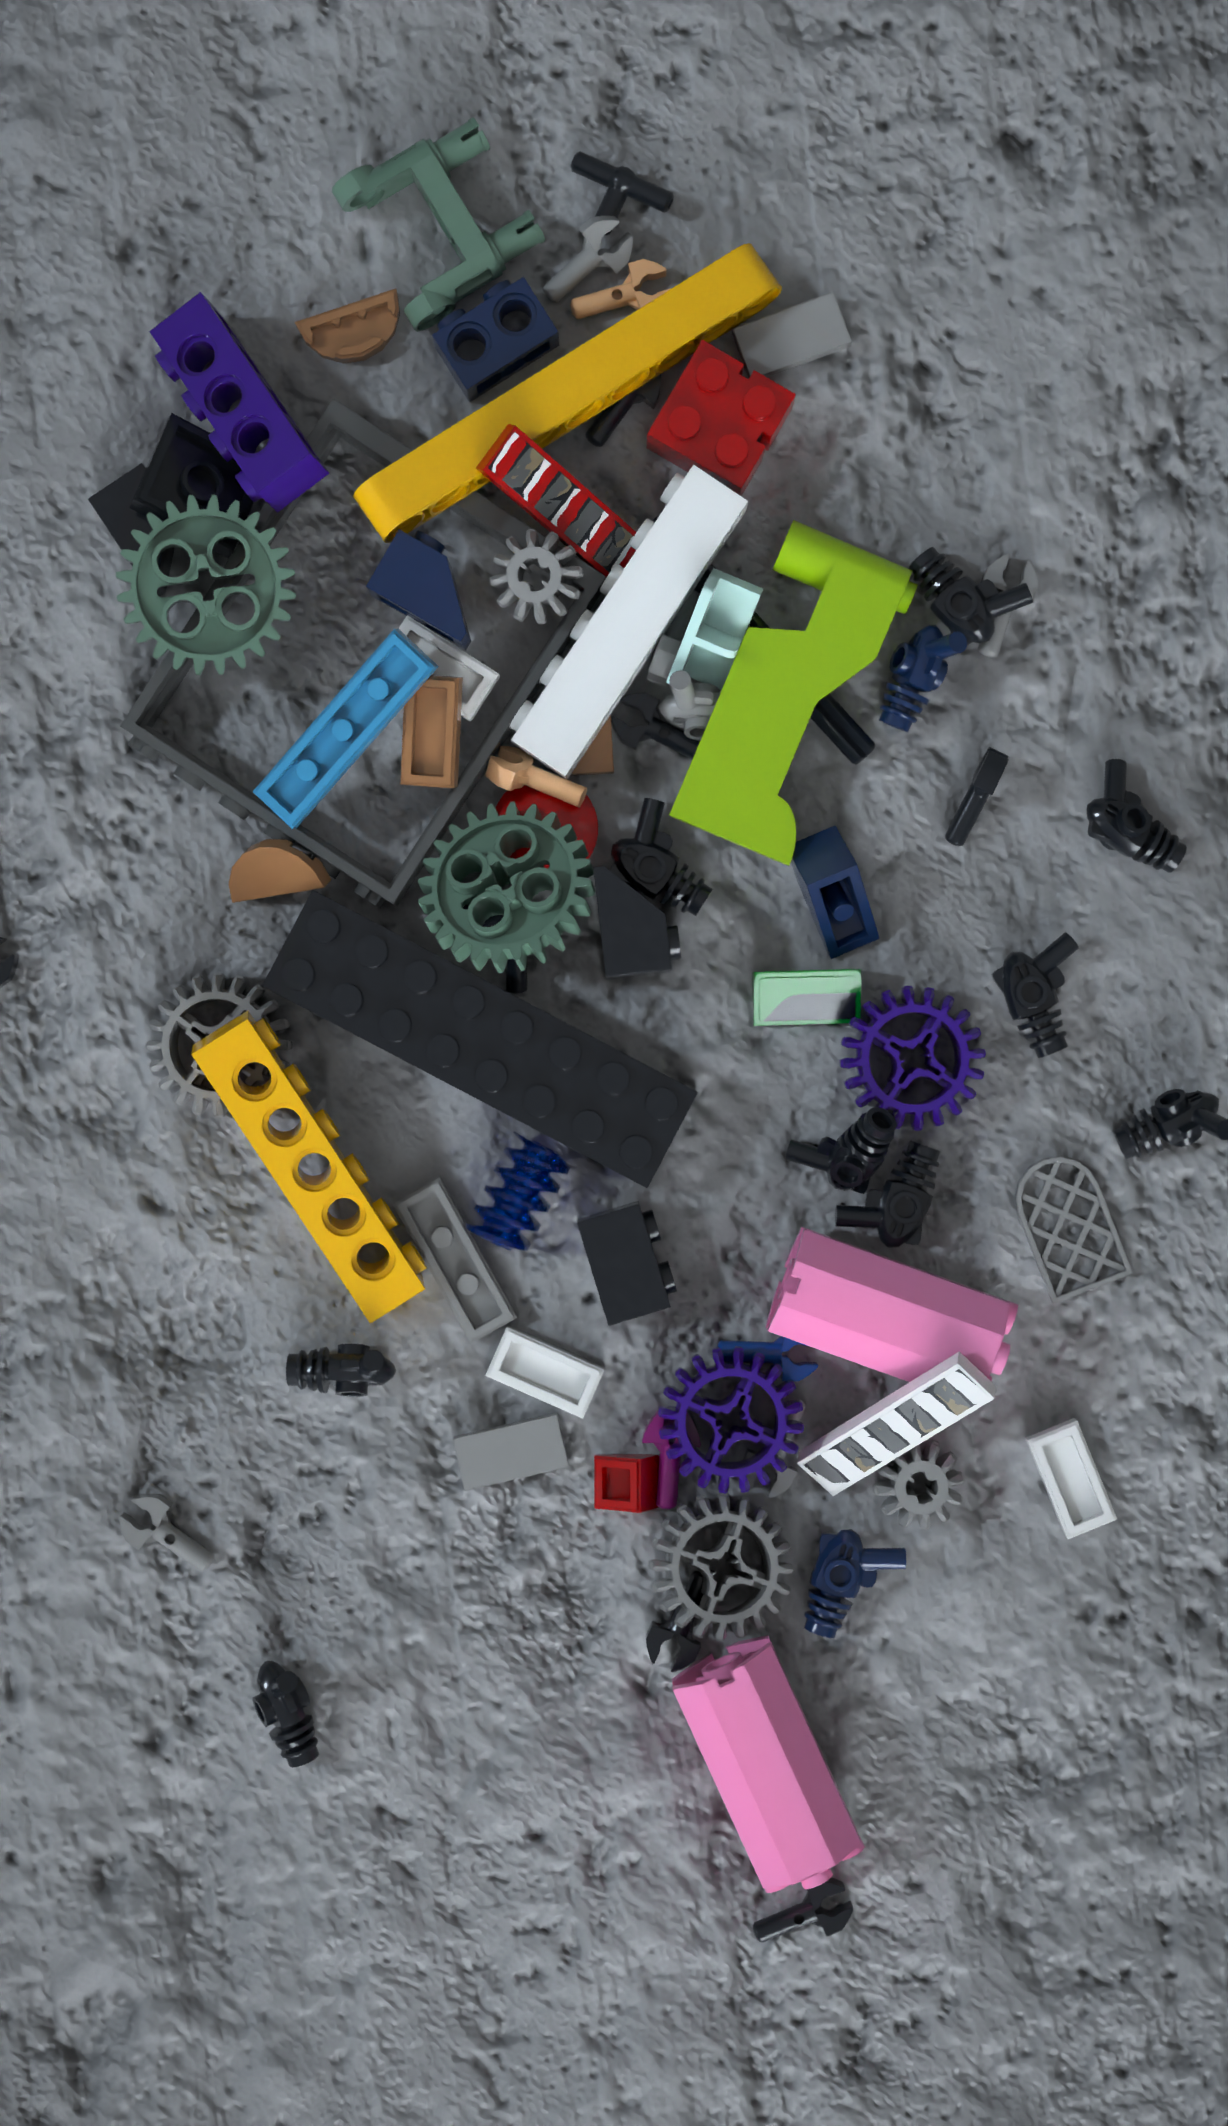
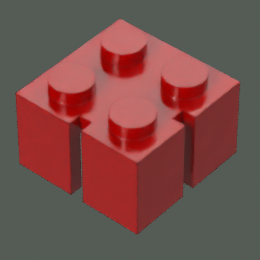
[646,340,796,496]

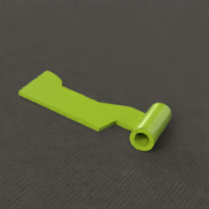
[669,520,918,866]

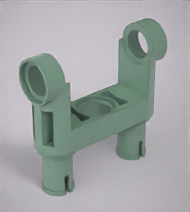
[332,117,546,332]

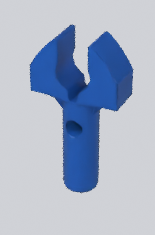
[717,1336,818,1382]

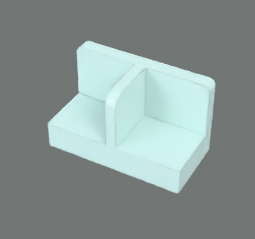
[666,568,763,690]

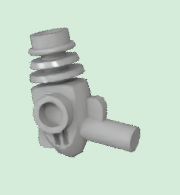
[659,670,720,741]

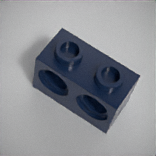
[432,276,559,403]

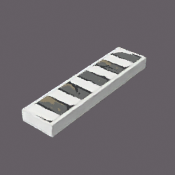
[797,1351,996,1496]

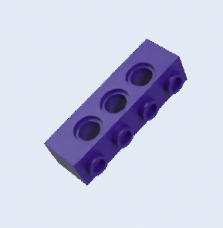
[149,292,329,513]

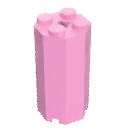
[765,1226,1018,1407]
[672,1635,865,1893]

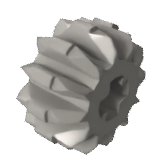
[489,529,584,624]
[873,1439,965,1530]

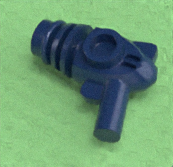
[879,625,967,732]
[804,1529,906,1638]

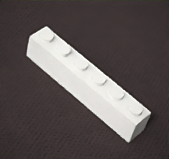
[509,464,748,779]

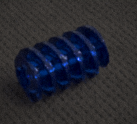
[465,1131,571,1251]

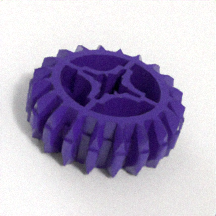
[839,986,986,1131]
[658,1346,804,1494]

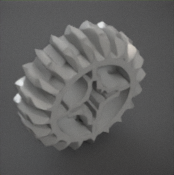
[145,972,293,1118]
[648,1493,794,1641]

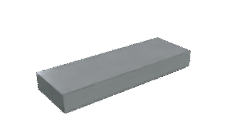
[393,1177,518,1344]

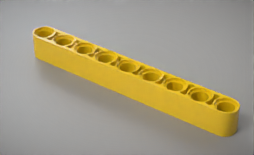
[353,243,782,543]

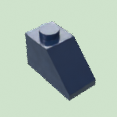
[366,529,471,651]
[791,825,880,959]

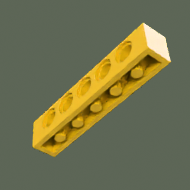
[191,1010,427,1324]

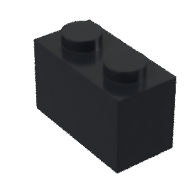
[577,1201,677,1326]

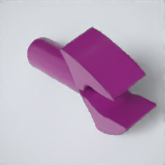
[642,1405,701,1510]

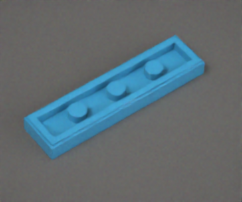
[253,629,439,829]

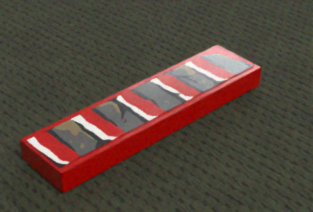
[476,423,636,578]

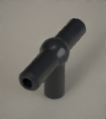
[571,151,674,236]

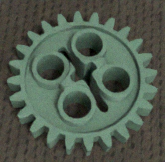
[116,495,296,676]
[418,802,596,973]

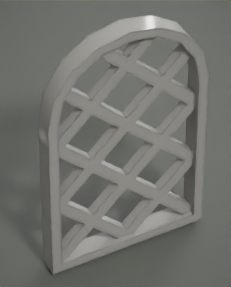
[1015,1156,1133,1304]

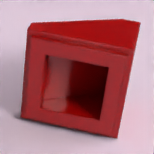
[594,1454,659,1513]

